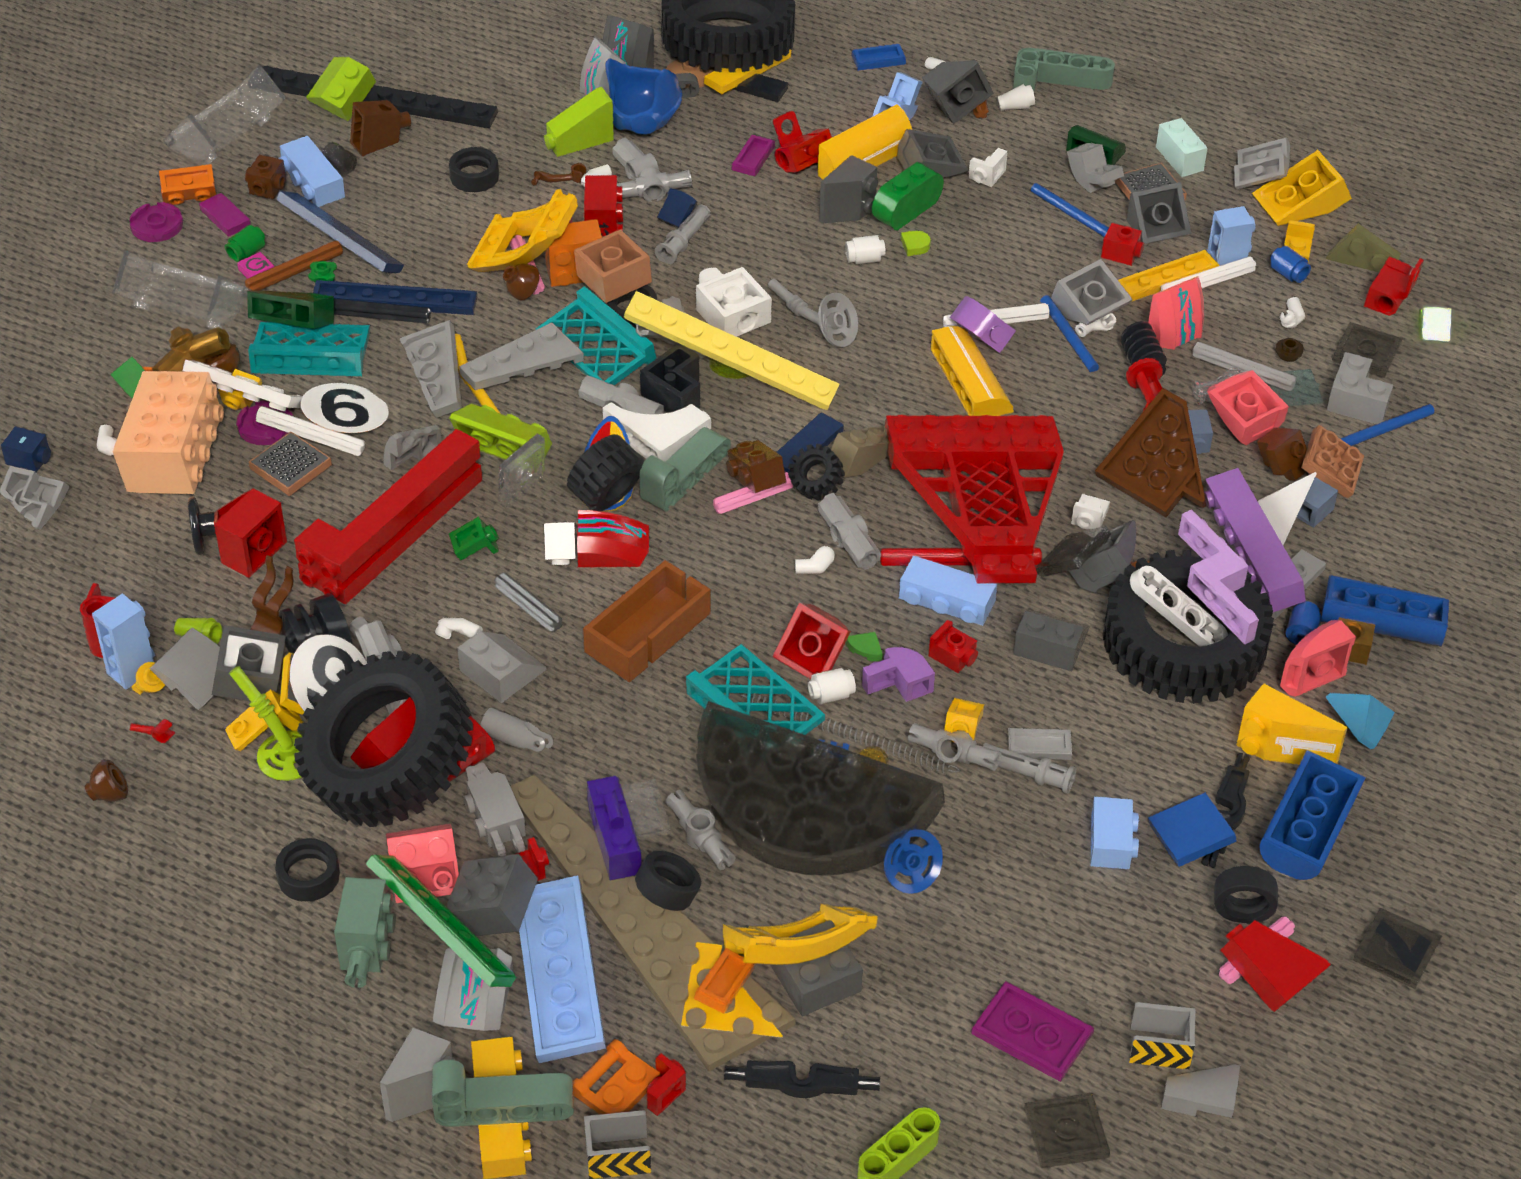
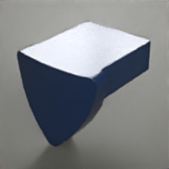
[657,188,698,228]

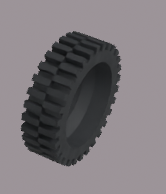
[661,0,796,72]
[1103,550,1274,704]
[294,651,473,827]

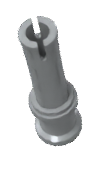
[655,204,711,265]
[983,742,1077,794]

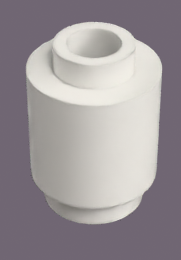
[845,235,885,265]
[808,668,856,704]

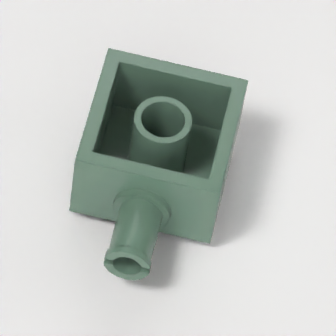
[334,877,396,988]

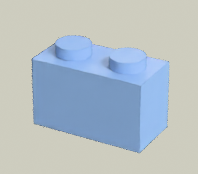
[1207,206,1255,266]
[1091,797,1139,869]

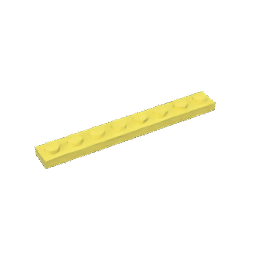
[624,291,839,410]

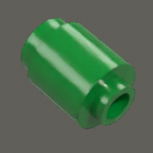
[225,225,265,262]

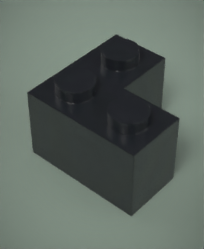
[640,343,700,413]

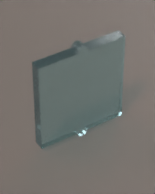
[1266,369,1323,406]

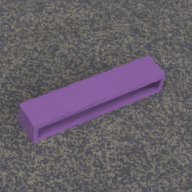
[1204,468,1306,612]

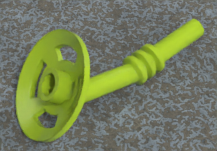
[229,666,302,781]

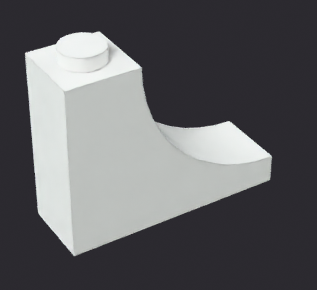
[603,402,711,462]

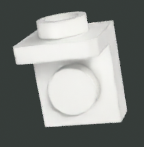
[969,148,1007,187]
[1071,494,1110,531]

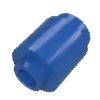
[1270,246,1311,283]
[1286,601,1321,645]

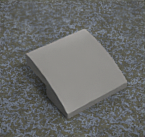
[1234,137,1290,189]
[150,628,220,710]

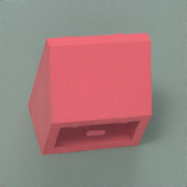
[386,824,459,903]

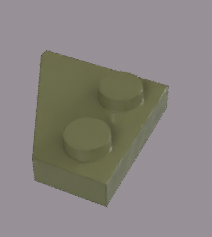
[1326,223,1401,273]

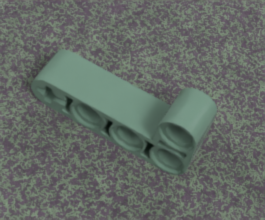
[1013,48,1115,92]
[640,427,731,512]
[432,1060,574,1127]

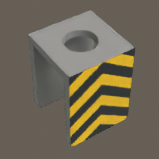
[1129,1002,1196,1069]
[584,1110,651,1179]

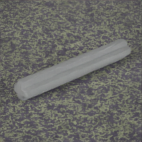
[1193,342,1296,391]

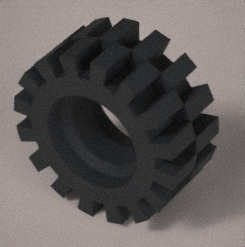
[788,444,845,501]

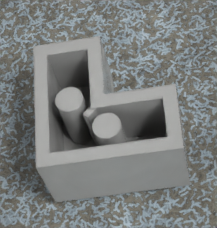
[1327,352,1393,424]

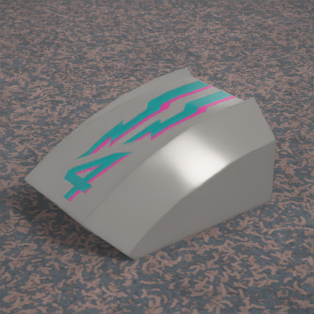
[580,36,626,95]
[433,947,513,1031]

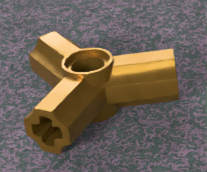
[152,326,231,372]

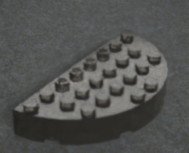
[696,701,945,876]

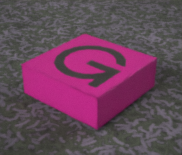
[237,252,275,279]

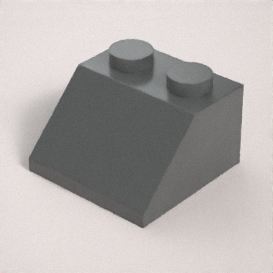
[922,60,994,123]
[819,155,878,223]
[1014,610,1089,672]
[211,625,286,701]

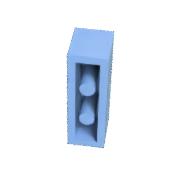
[278,136,345,207]
[899,555,997,626]
[92,593,155,690]

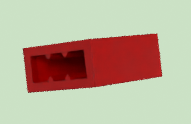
[1220,920,1331,1012]

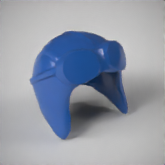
[605,58,682,134]

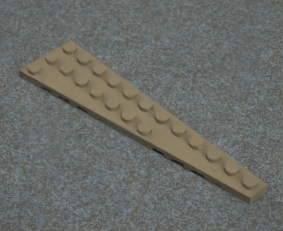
[510,775,796,1071]

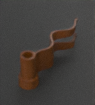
[250,555,294,635]

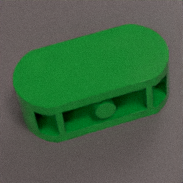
[872,162,944,231]

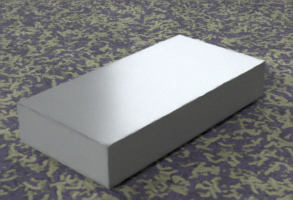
[1007,728,1072,760]

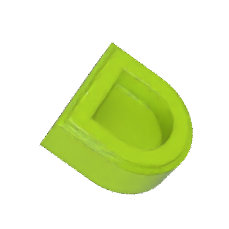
[901,231,930,256]

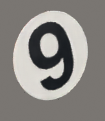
[300,383,389,433]
[290,635,367,711]

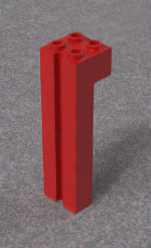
[294,428,482,605]

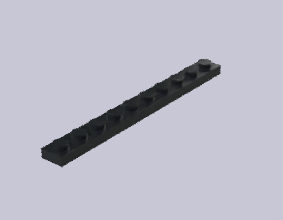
[250,65,498,129]

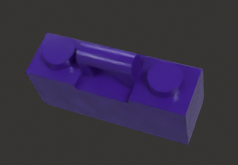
[587,776,641,881]

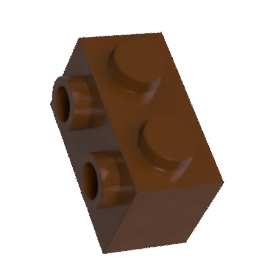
[726,440,787,493]

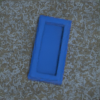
[852,44,906,71]

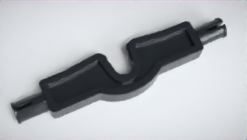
[1202,753,1250,868]
[724,1060,880,1098]

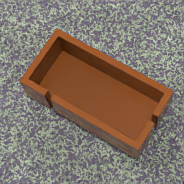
[583,560,711,683]

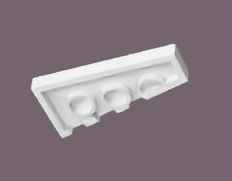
[182,360,303,411]

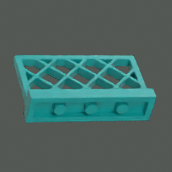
[535,286,657,385]
[248,322,370,376]
[686,644,825,766]

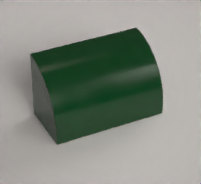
[1066,125,1126,165]

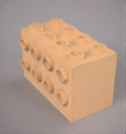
[112,371,224,494]

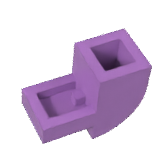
[950,296,1016,353]
[862,647,935,702]

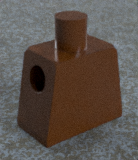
[350,100,411,156]

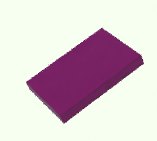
[971,981,1094,1082]

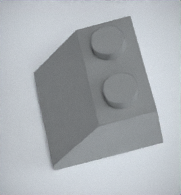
[1051,259,1133,325]
[457,631,546,703]
[380,1028,455,1122]

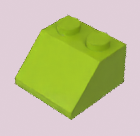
[306,57,376,121]

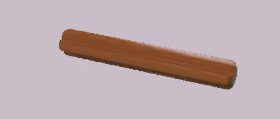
[245,241,343,291]

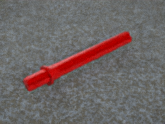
[880,547,1042,566]

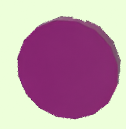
[129,202,183,242]
[236,400,293,445]

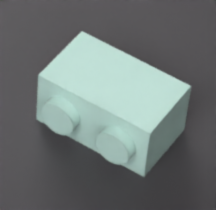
[1156,118,1207,177]

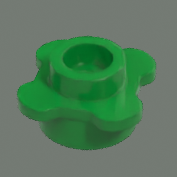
[308,261,337,283]

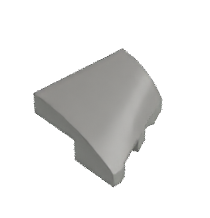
[384,425,441,470]
[0,466,70,530]
[1161,1064,1240,1118]

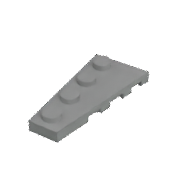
[400,320,462,418]
[459,323,584,390]

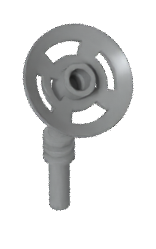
[768,279,858,347]

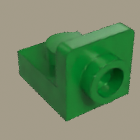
[449,516,499,560]

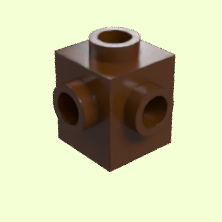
[245,154,286,199]

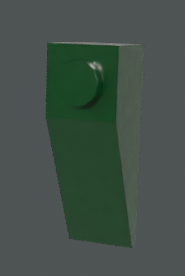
[247,290,334,329]

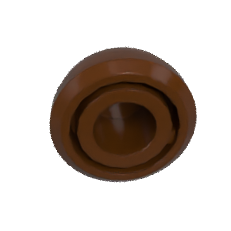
[503,263,540,301]
[203,343,240,375]
[85,759,128,802]

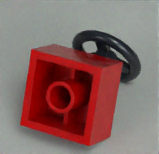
[188,488,287,578]

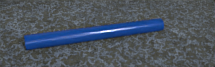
[1031,183,1109,237]
[1040,295,1099,372]
[1340,404,1435,446]

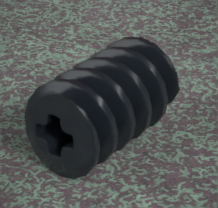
[1120,321,1167,377]

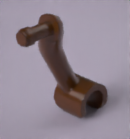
[531,163,586,186]

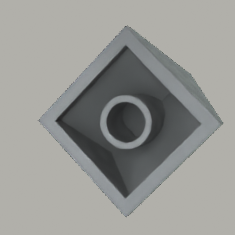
[1127,182,1192,244]

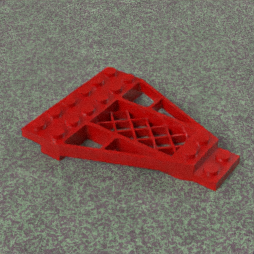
[885,415,1064,583]

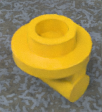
[131,662,165,695]

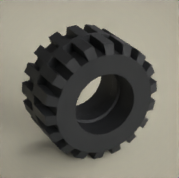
[567,434,644,511]

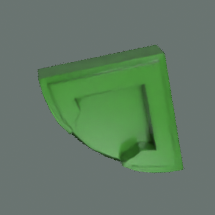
[845,632,883,661]

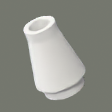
[996,84,1035,111]

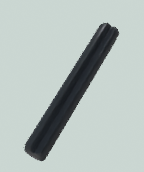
[334,298,431,324]

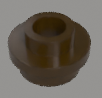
[1275,338,1304,362]

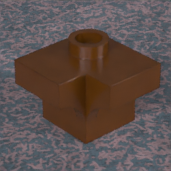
[1257,428,1307,481]

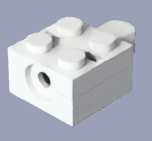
[696,267,772,337]

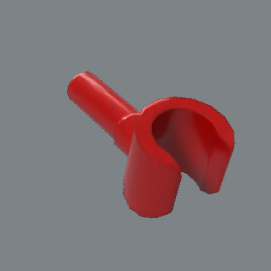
[130,719,175,743]

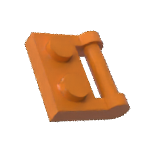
[573,1039,660,1115]

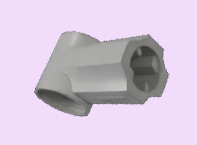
[613,137,659,180]

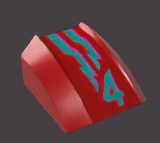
[577,510,649,567]

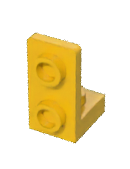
[225,689,303,751]

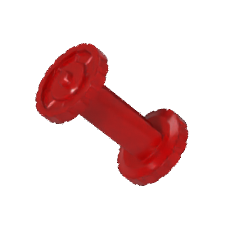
[1126,358,1163,412]

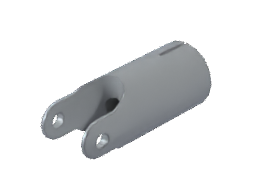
[480,708,553,752]

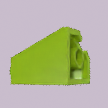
[544,86,614,157]

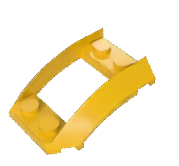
[467,189,578,272]
[723,904,878,965]

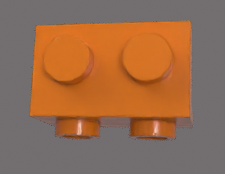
[159,164,216,205]

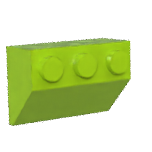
[449,403,552,471]

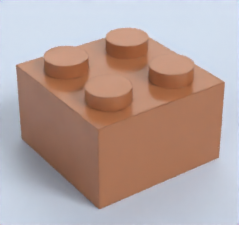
[574,229,652,303]

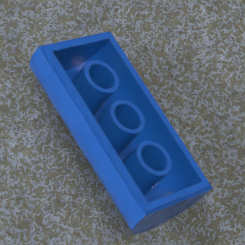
[1320,575,1449,647]
[1259,750,1366,880]

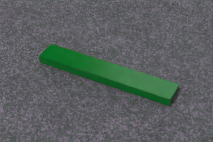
[366,854,517,987]

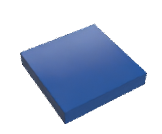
[1148,792,1237,867]

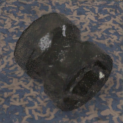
[322,142,357,177]

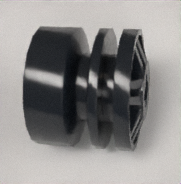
[279,593,352,654]

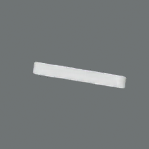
[1130,566,1228,646]

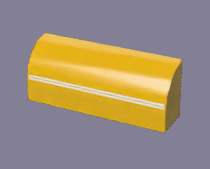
[818,104,912,179]
[931,326,1014,416]

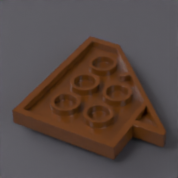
[1095,388,1206,517]

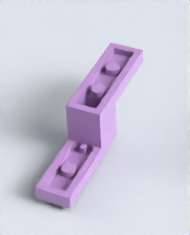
[1178,509,1259,644]

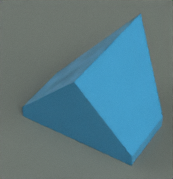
[1326,693,1395,750]

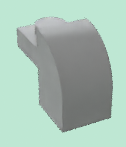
[1067,143,1124,193]

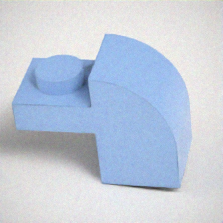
[872,72,923,120]

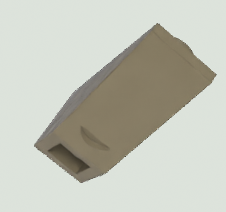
[831,426,889,477]

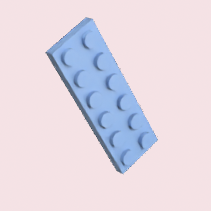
[519,875,606,1063]

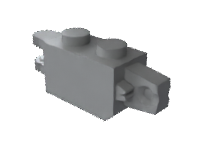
[463,763,526,857]

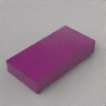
[732,135,775,177]
[199,193,251,237]

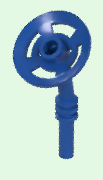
[884,781,943,894]

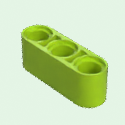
[857,1107,941,1179]

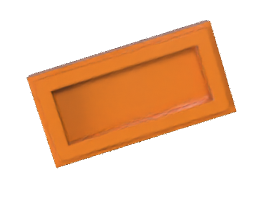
[694,948,755,1014]

